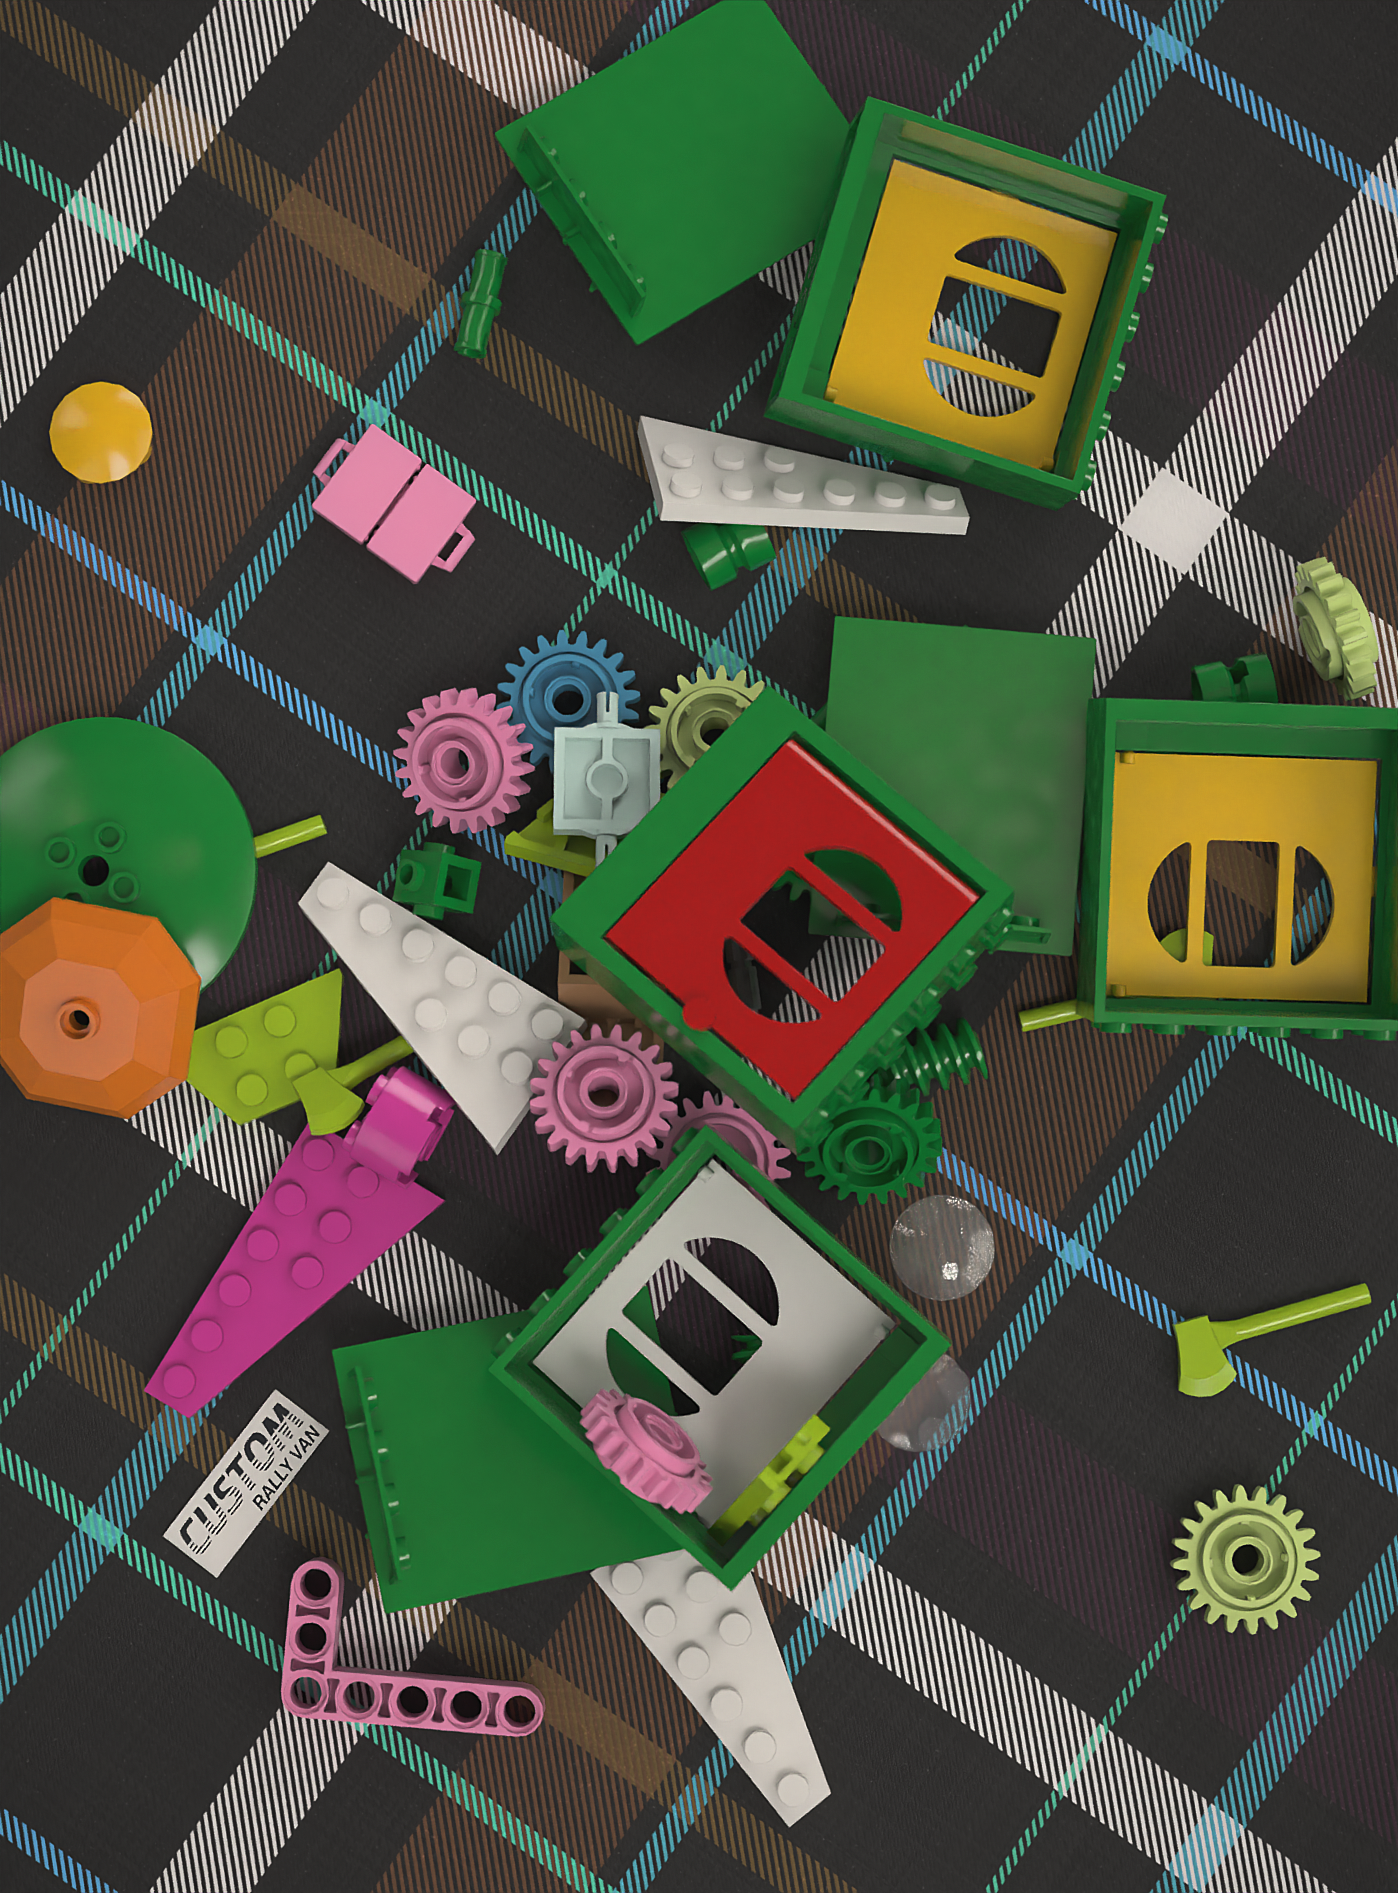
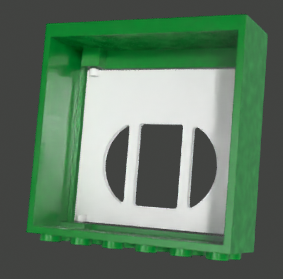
[488,1125,953,1592]

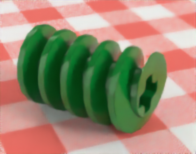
[875,1017,988,1097]

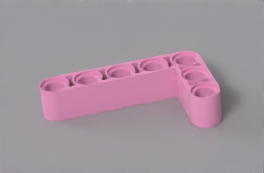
[281,1557,545,1737]

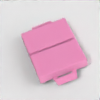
[312,424,476,584]

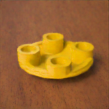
[49,382,153,484]

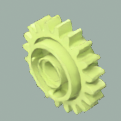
[1293,557,1379,701]
[644,665,765,791]
[1170,1484,1320,1634]

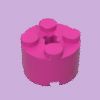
[341,1066,456,1189]

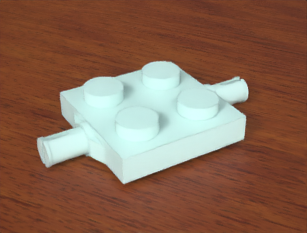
[553,692,660,869]

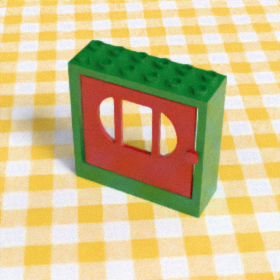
[549,685,1015,1156]

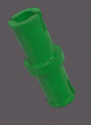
[454,249,508,359]

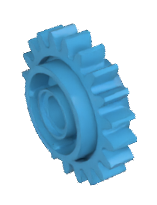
[496,630,641,774]

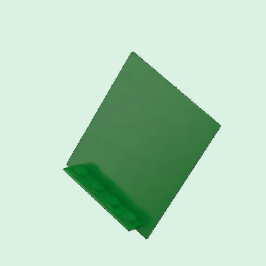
[494,0,887,346]
[808,616,1097,957]
[332,1286,698,1614]

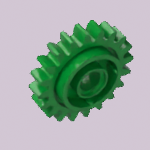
[797,1073,942,1205]

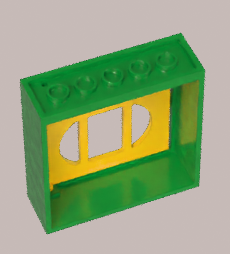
[763,96,1168,511]
[1076,698,1398,1041]

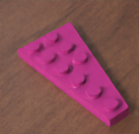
[144,1123,446,1418]

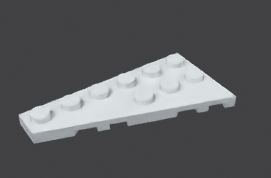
[637,415,970,535]
[298,862,588,1155]
[590,1513,831,1827]

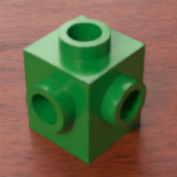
[393,842,482,920]

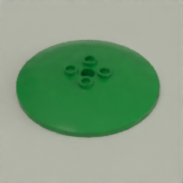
[0,717,258,1025]

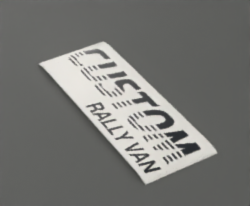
[163,1389,329,1578]

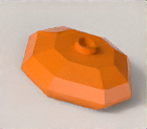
[0,897,202,1119]

